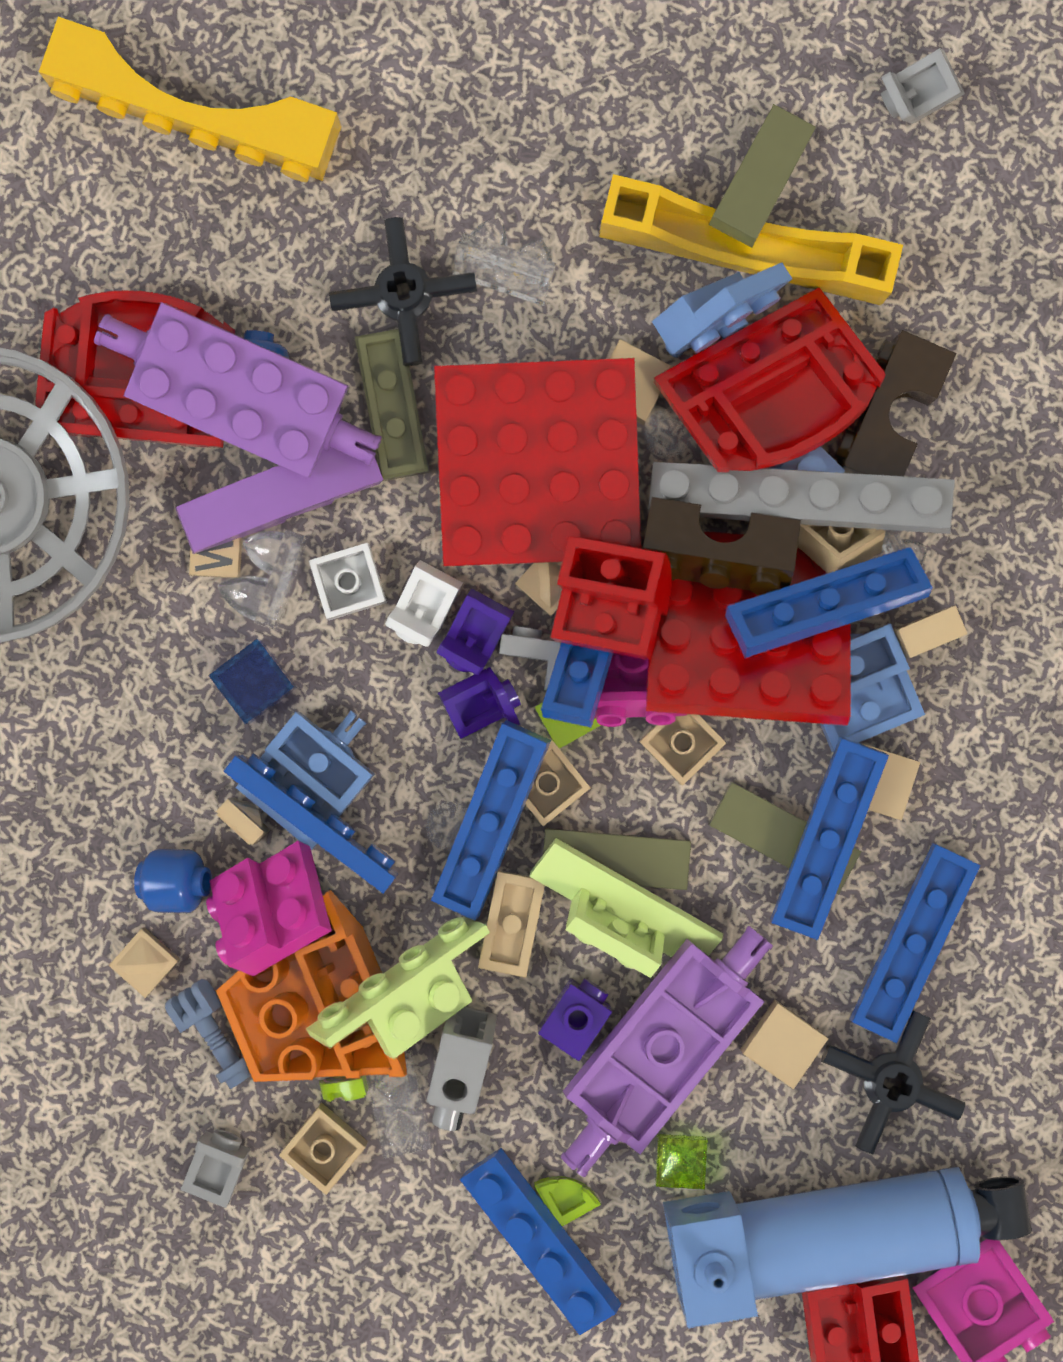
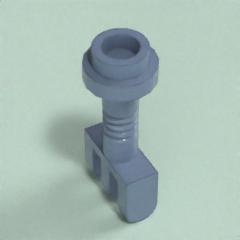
[165,979,251,1089]

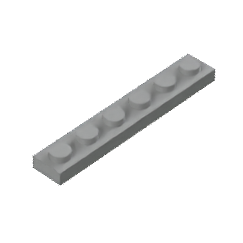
[648,462,955,534]

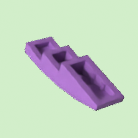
[175,442,383,554]

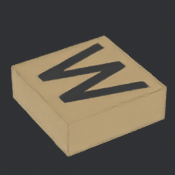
[189,538,242,579]

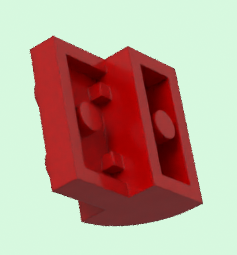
[550,536,672,660]
[802,1275,919,1362]

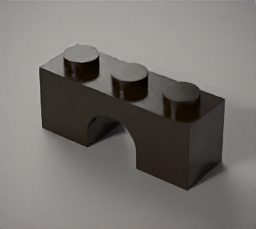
[835,330,957,477]
[643,497,801,596]

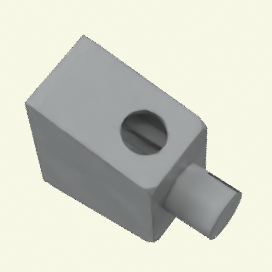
[426,1007,498,1131]

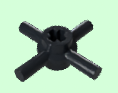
[329,217,477,366]
[821,1010,965,1154]

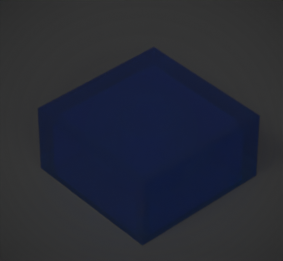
[208,638,297,724]

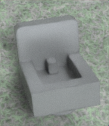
[881,48,965,124]
[499,626,561,690]
[180,1129,251,1208]

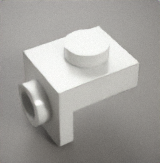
[385,560,463,647]

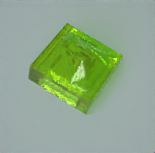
[655,1134,708,1190]

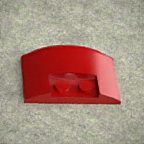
[654,287,886,472]
[35,290,235,448]

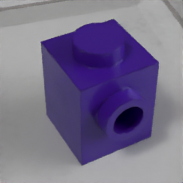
[538,978,612,1061]

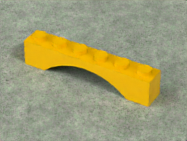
[39,16,342,182]
[599,174,903,306]

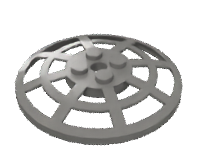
[0,348,130,643]

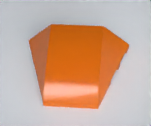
[216,890,407,1082]

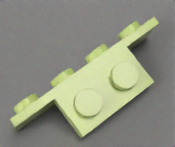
[530,838,723,978]
[306,916,490,1059]

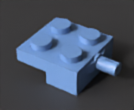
[652,263,792,358]
[820,623,925,752]
[236,710,375,850]

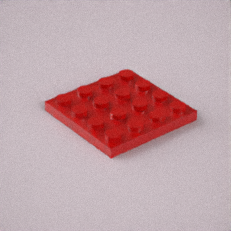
[434,358,641,566]
[645,532,851,726]

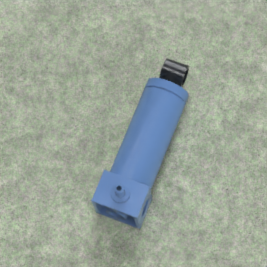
[663,1167,1032,1328]

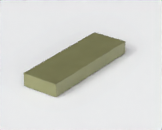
[709,104,816,248]
[355,329,429,481]
[708,782,861,895]
[543,828,691,890]

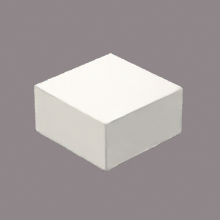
[309,543,387,620]

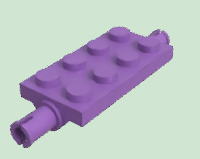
[94,303,382,478]
[561,925,773,1177]

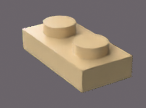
[478,870,545,978]

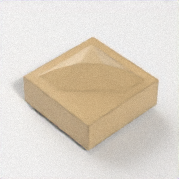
[515,562,562,617]
[216,797,270,845]
[109,927,180,998]

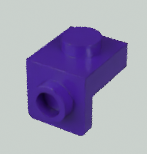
[436,589,515,675]
[438,667,521,739]

